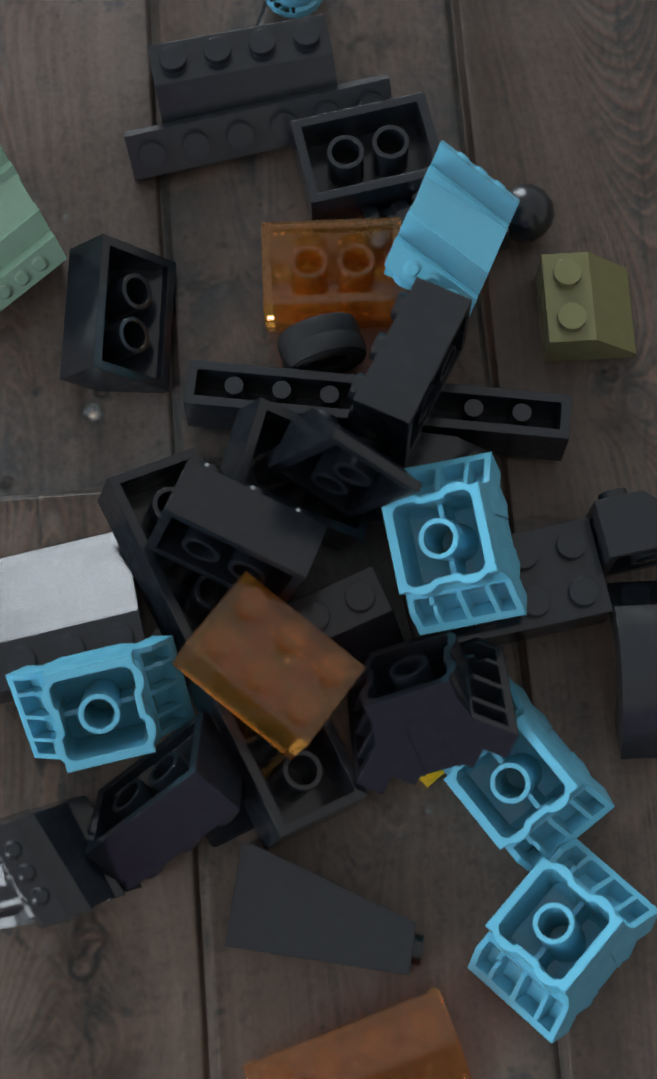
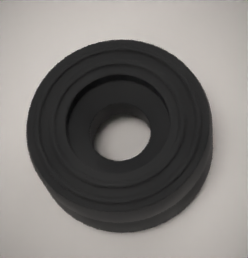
[277,312,367,373]

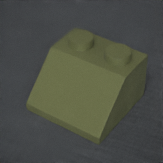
[535,252,636,362]

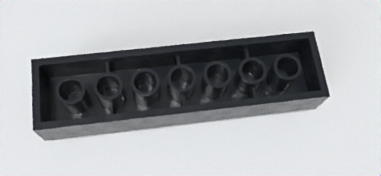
[98,448,369,850]

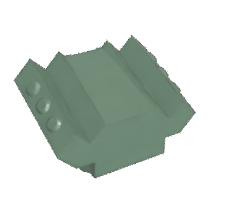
[0,144,67,312]

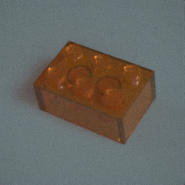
[172,571,366,760]

